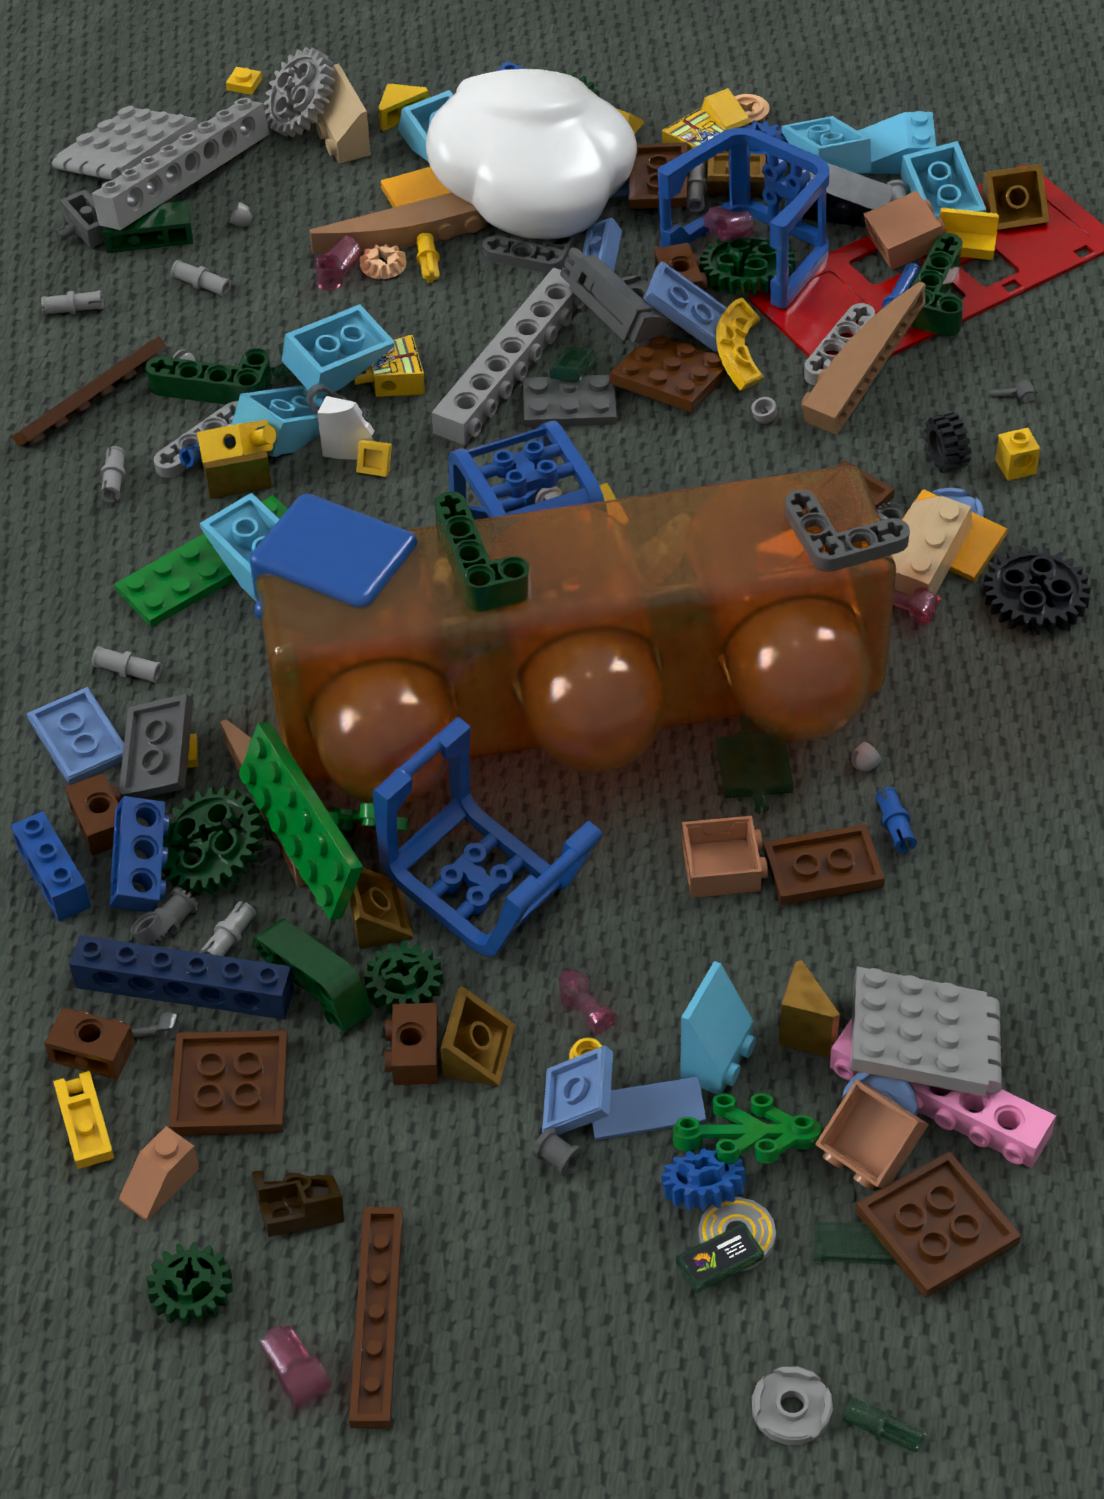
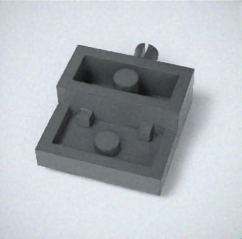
[55,189,106,248]

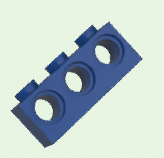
[109,796,169,912]
[11,811,91,921]

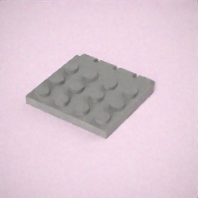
[52,106,198,180]
[850,966,1002,1097]

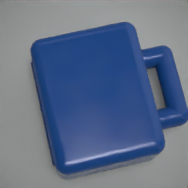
[249,494,421,645]

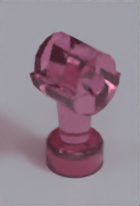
[875,581,941,625]
[559,969,617,1035]

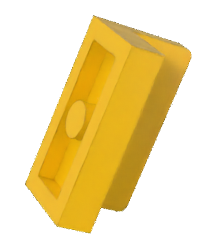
[939,208,999,260]

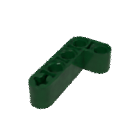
[911,233,964,336]
[146,348,272,405]
[434,491,531,612]
[252,918,373,1036]

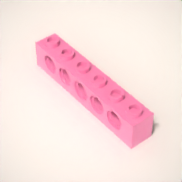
[830,1018,1056,1168]

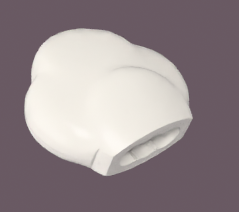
[426,69,637,240]

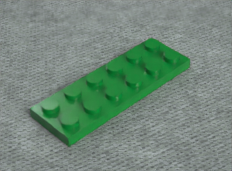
[114,495,288,628]
[239,722,363,920]

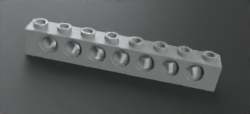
[92,98,269,230]
[432,268,585,445]

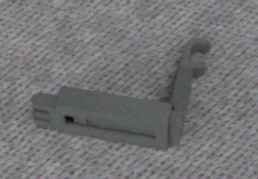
[560,248,688,343]

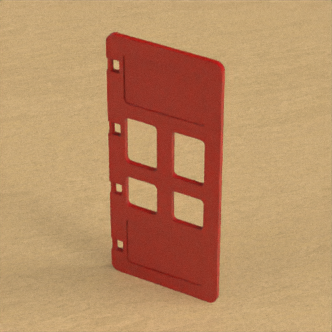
[749,165,1104,369]

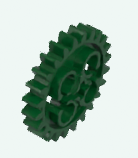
[700,233,795,295]
[161,786,266,896]

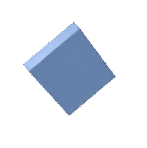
[644,261,727,352]
[26,687,124,785]

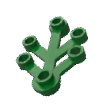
[328,803,408,831]
[673,1093,821,1164]

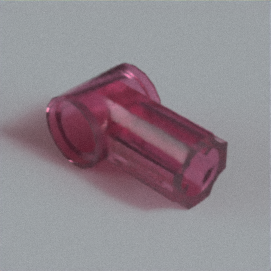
[703,206,754,242]
[315,236,361,291]
[260,1325,331,1408]

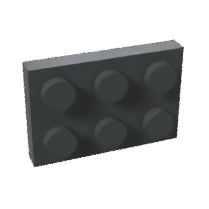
[523,375,617,427]
[119,694,194,798]

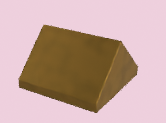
[707,153,766,197]
[981,164,1050,230]
[203,451,272,499]
[348,867,414,949]
[779,960,840,1058]
[441,987,516,1086]

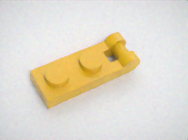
[53,1071,114,1170]

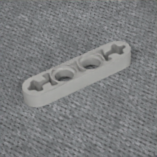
[804,303,875,385]
[154,401,238,478]

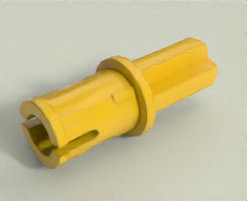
[416,233,440,283]

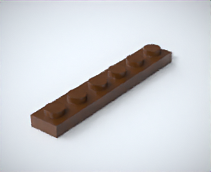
[11,336,166,446]
[349,1207,403,1428]

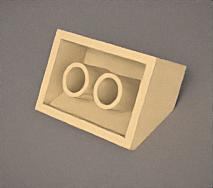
[311,63,371,164]
[871,496,972,603]

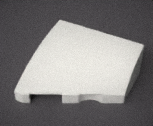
[317,396,374,460]

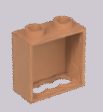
[864,191,946,270]
[682,816,768,898]
[815,1080,929,1190]

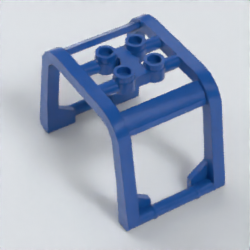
[658,128,830,309]
[448,420,617,627]
[372,717,603,956]

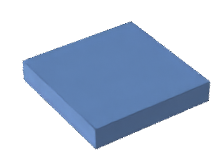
[542,1045,613,1135]

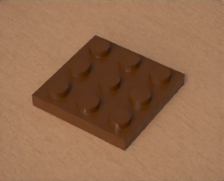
[609,335,728,412]
[169,1030,288,1135]
[855,1151,1021,1298]

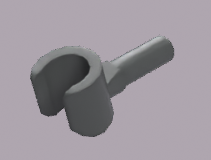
[990,380,1035,404]
[132,1012,181,1040]

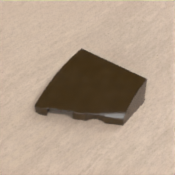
[252,1171,344,1237]

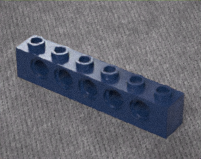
[69,935,294,1020]

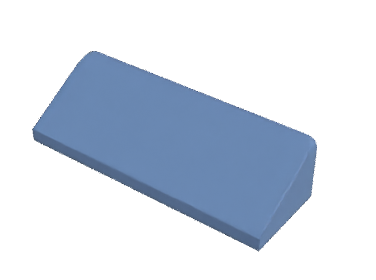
[582,218,622,272]
[591,1077,706,1140]

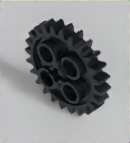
[982,546,1091,635]

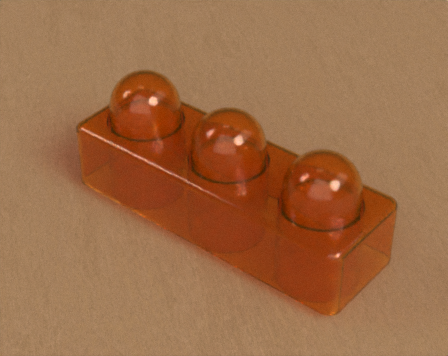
[255,466,896,804]

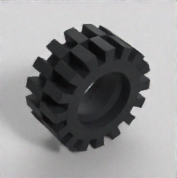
[924,412,971,473]

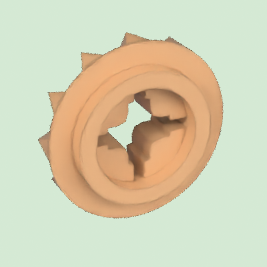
[734,94,769,125]
[360,243,407,279]

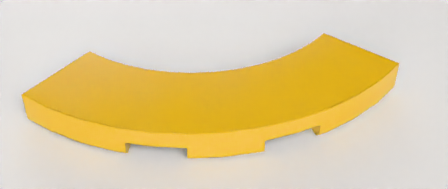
[716,297,764,391]

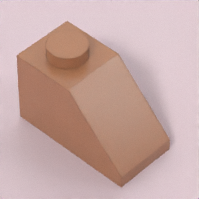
[119,1126,199,1221]

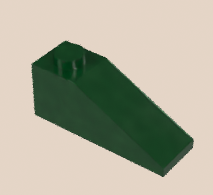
[103,201,194,253]

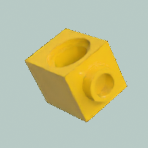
[995,428,1040,481]

